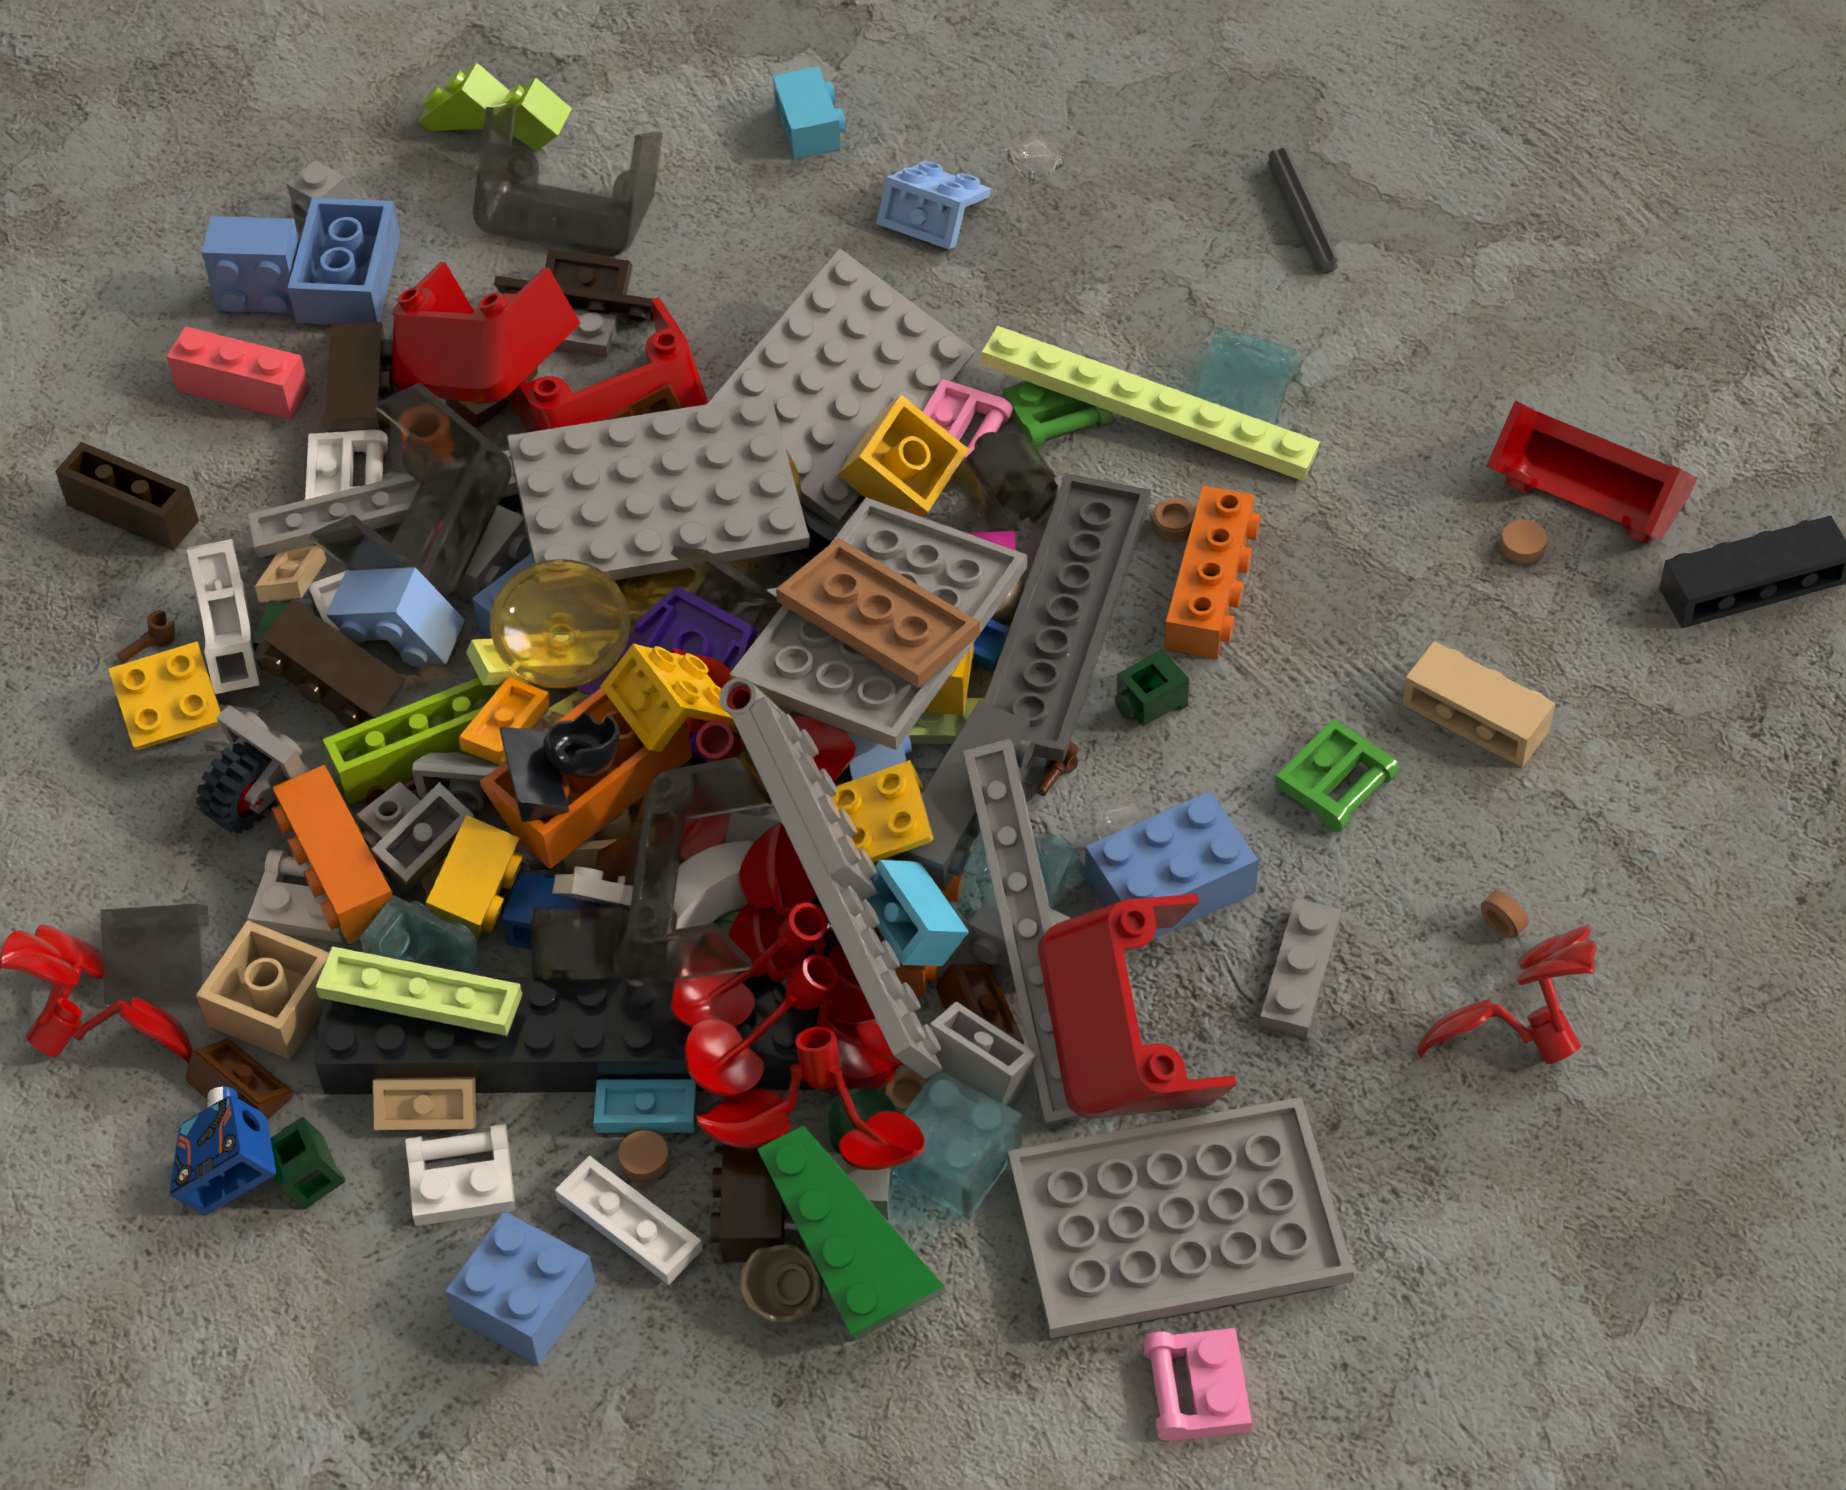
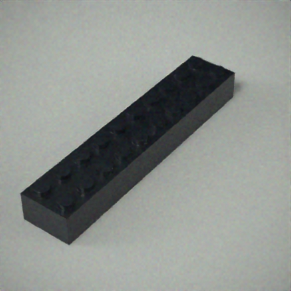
[315,975,817,1095]

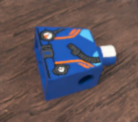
[170,1087,276,1215]

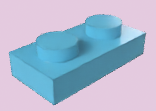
[594,1079,697,1133]

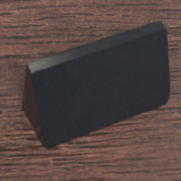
[499,727,569,823]

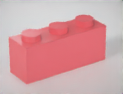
[166,326,310,420]

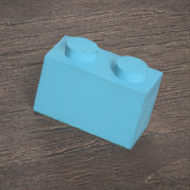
[772,66,846,159]
[867,860,969,966]

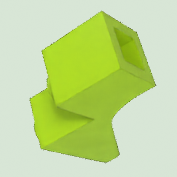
[418,62,572,152]

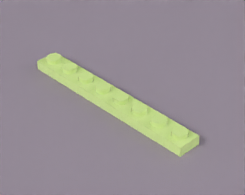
[980,326,1320,481]

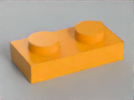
[459,677,550,765]

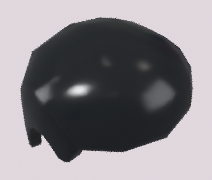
[543,712,620,779]

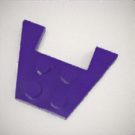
[569,586,757,769]

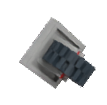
[196,705,311,834]

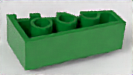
[757,1125,947,1340]

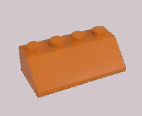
[480,688,692,869]

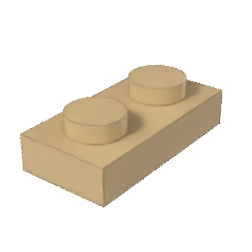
[254,544,326,603]
[373,1077,476,1130]

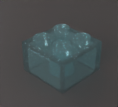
[892,1071,1022,1220]

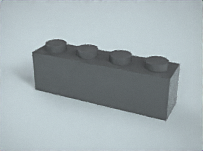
[893,700,1035,891]

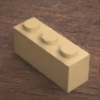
[1402,641,1555,768]

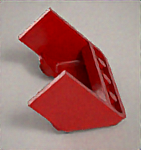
[391,262,581,403]
[509,297,709,433]
[1486,401,1697,545]
[1038,893,1236,1119]

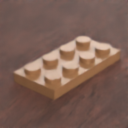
[776,538,980,688]

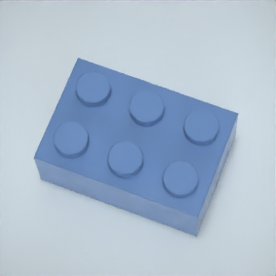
[288,197,401,325]
[1085,791,1259,939]

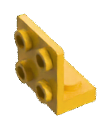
[108,642,221,750]
[600,644,736,752]
[832,760,933,863]

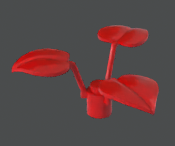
[658,649,857,860]
[670,823,876,1028]
[684,903,904,1096]
[0,924,192,1065]
[1418,924,1597,1064]
[696,1027,925,1170]

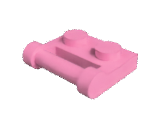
[923,379,1013,476]
[1142,1328,1252,1441]

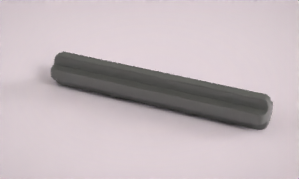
[1268,147,1338,273]

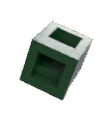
[1115,649,1189,726]
[270,1116,346,1209]

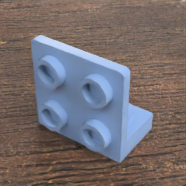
[876,161,991,250]

